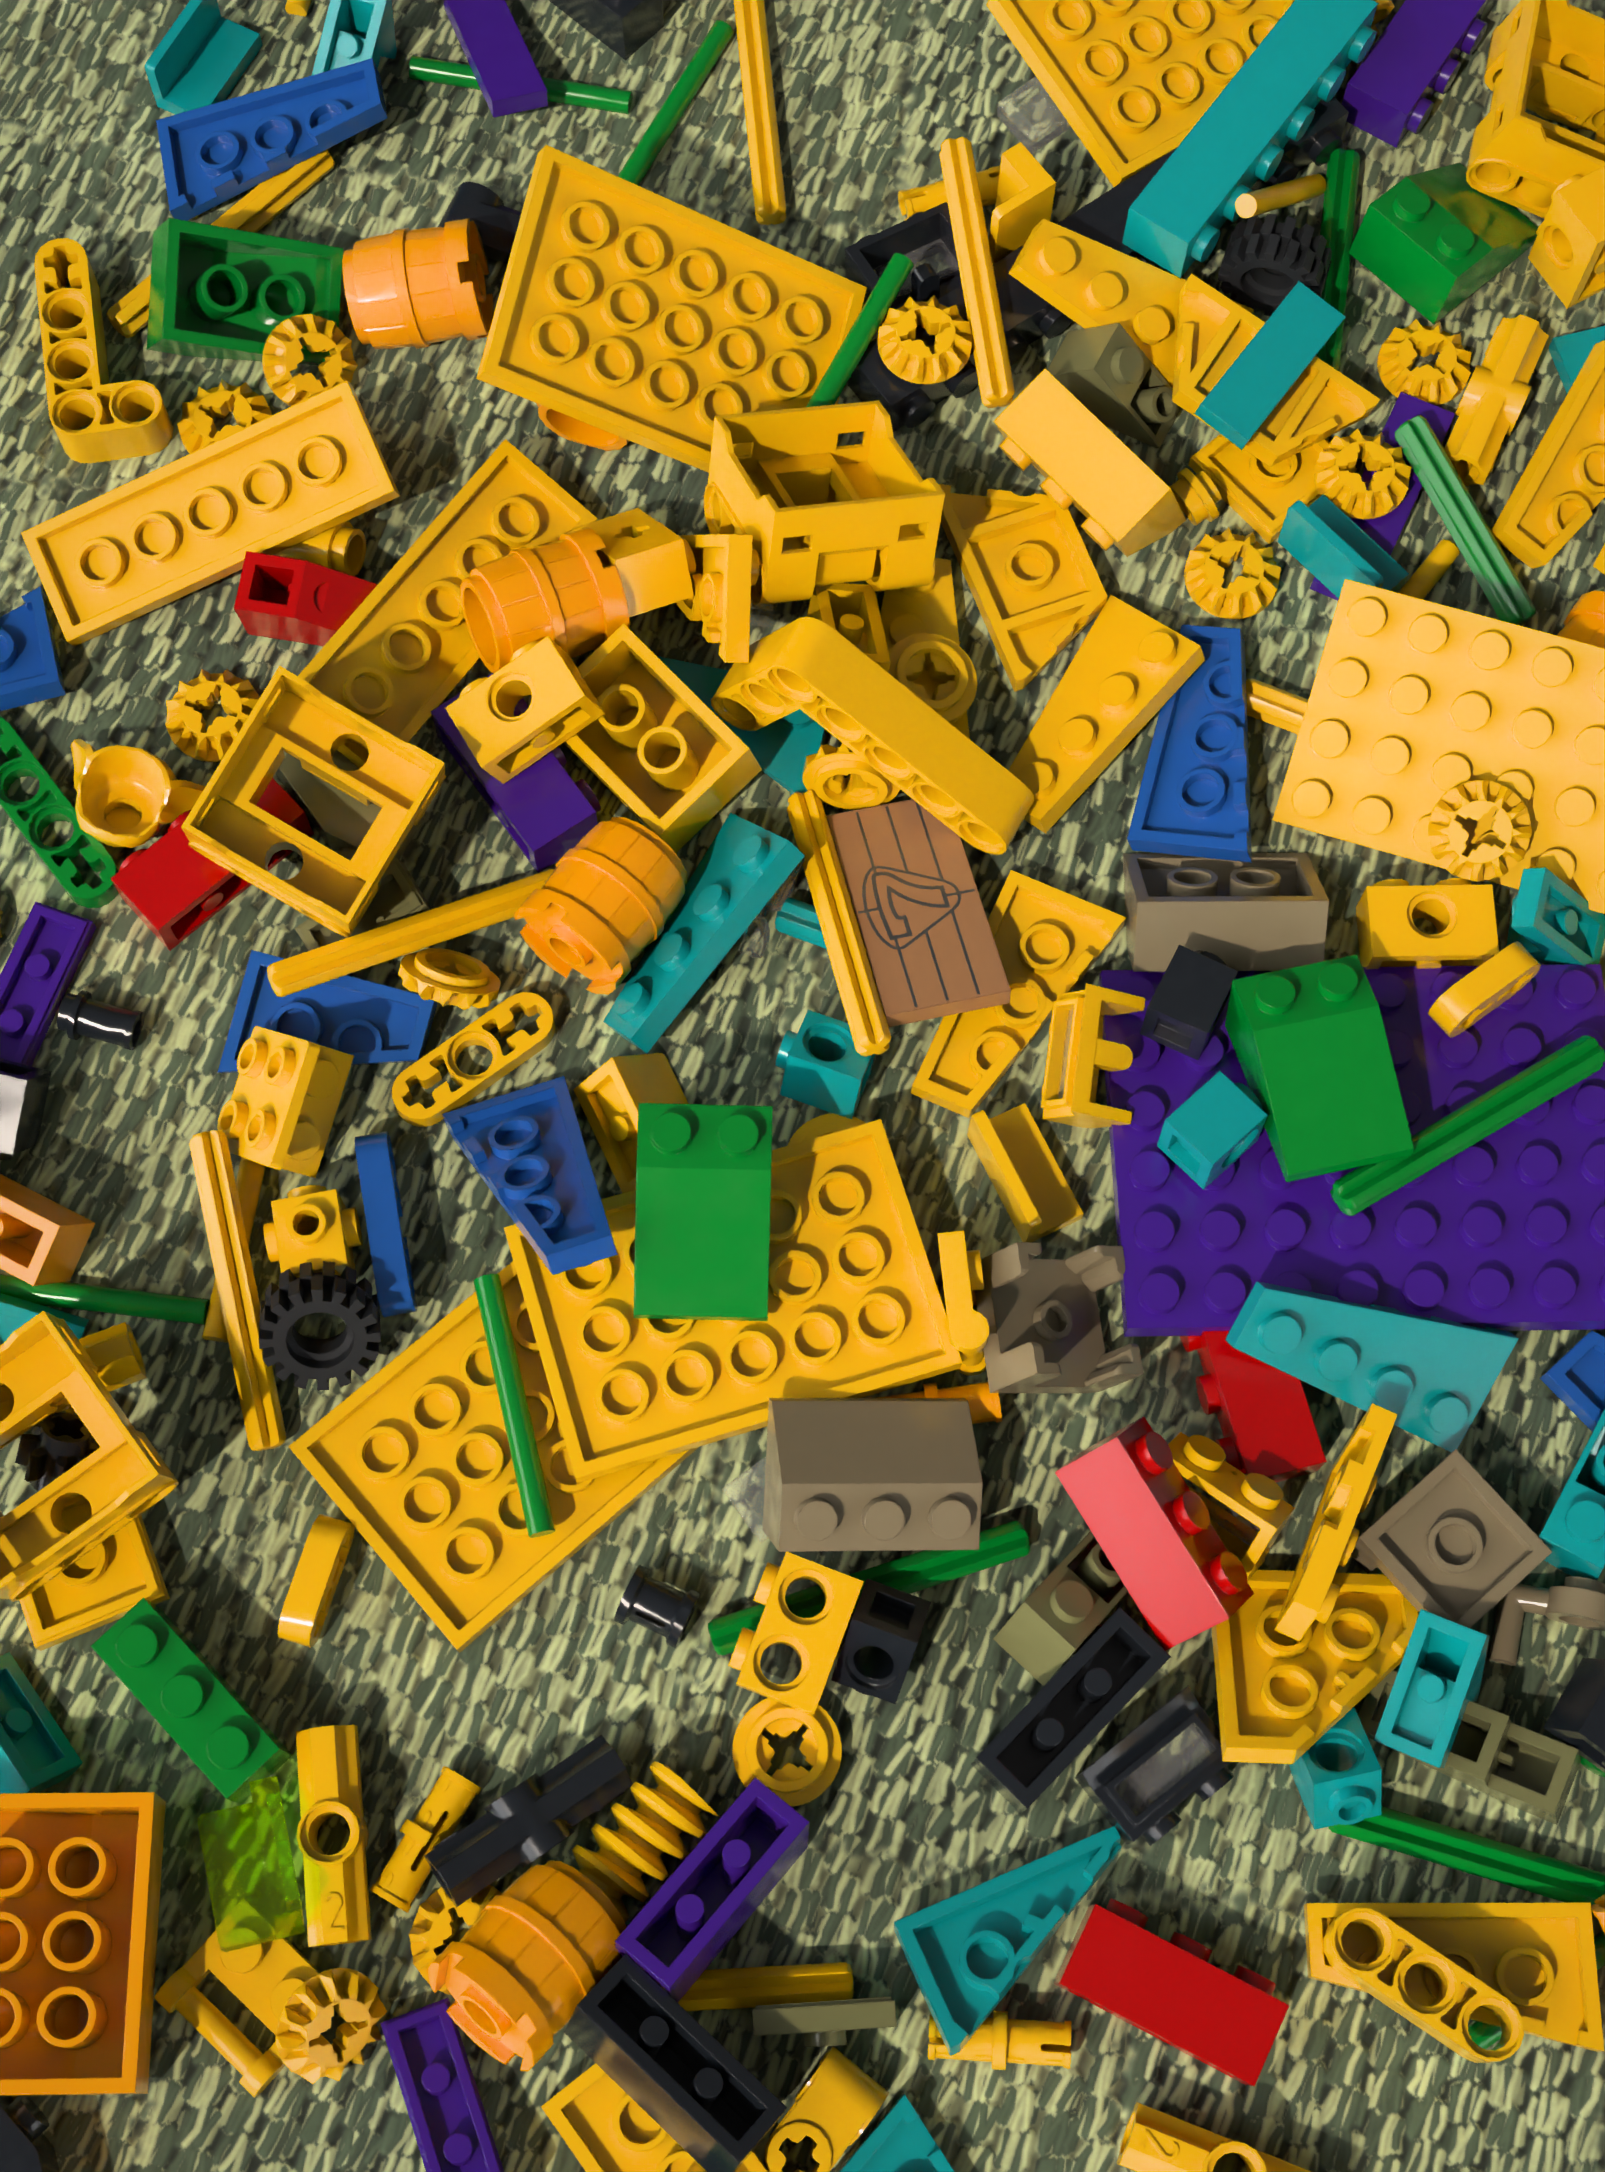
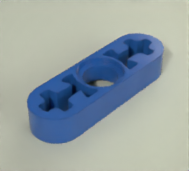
[355,1131,417,1317]

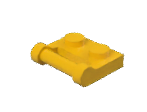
[937,1230,990,1376]
[154,1900,335,2098]

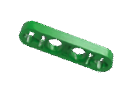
[0,716,119,908]

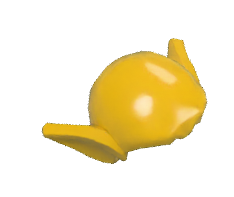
[70,739,206,848]

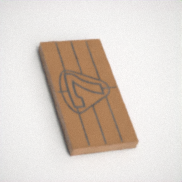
[826,799,1011,1027]

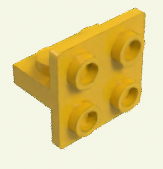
[217,1026,354,1178]

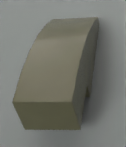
[1358,1670,1581,1825]

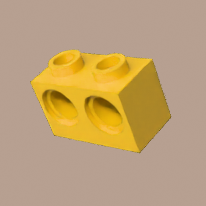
[728,1552,864,1715]

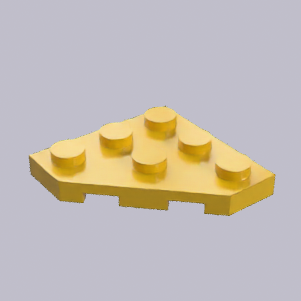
[1211,1570,1419,1764]

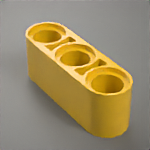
[1323,1908,1524,2063]

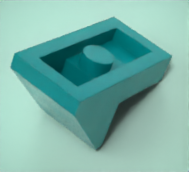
[311,0,397,76]
[1506,867,1605,966]
[1374,1609,1489,1768]

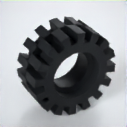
[1218,214,1332,316]
[259,1261,381,1391]

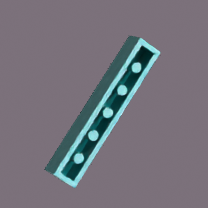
[1122,0,1378,278]

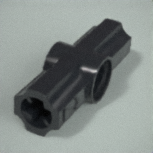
[424,1735,633,1907]

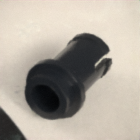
[57,990,145,1050]

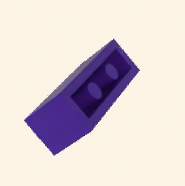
[1342,0,1488,148]
[431,673,601,873]
[615,1778,809,2003]

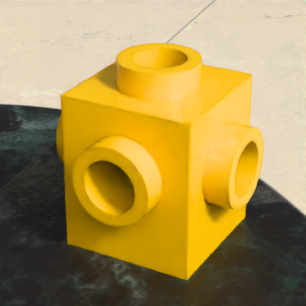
[263,1185,363,1280]

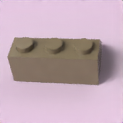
[1123,853,1329,972]
[762,1398,983,1552]

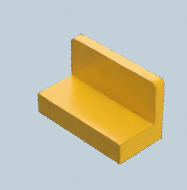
[989,142,1056,264]
[574,1053,689,1193]
[967,1103,1084,1243]

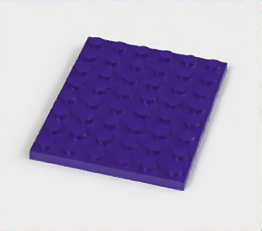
[1098,964,1605,1337]

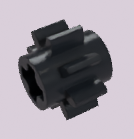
[15,1413,100,1491]

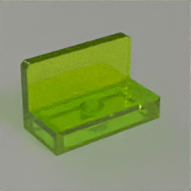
[197,1775,305,1952]

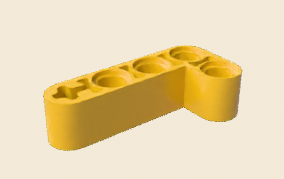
[34,238,173,463]

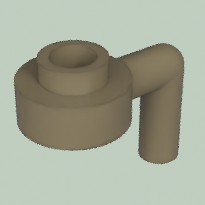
[1489,1576,1605,1666]

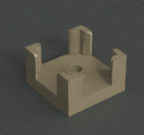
[975,1242,1144,1393]
[1351,1449,1552,1628]

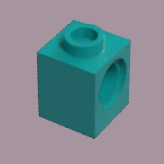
[775,1010,876,1119]
[1157,1071,1268,1190]
[1289,1707,1382,1830]

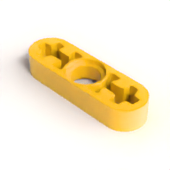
[392,992,555,1127]

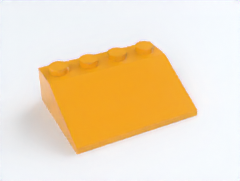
[0,1792,166,2096]

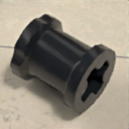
[614,1565,701,1648]

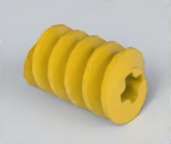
[572,1761,720,1923]

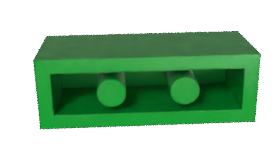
[91,1597,292,1804]

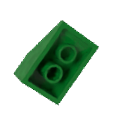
[1348,162,1538,324]
[147,218,343,366]
[1225,954,1414,1182]
[634,1103,773,1321]

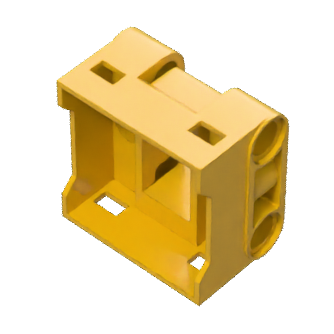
[1466,0,1605,219]
[704,400,945,605]
[181,666,446,938]
[0,1311,179,1602]

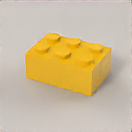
[564,623,762,853]

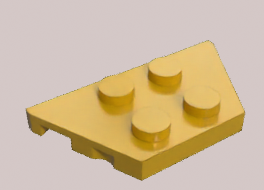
[1172,273,1380,467]
[939,484,1108,692]

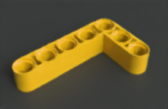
[711,616,1034,855]

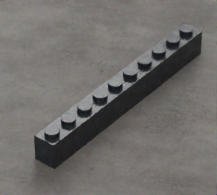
[848,97,1349,432]

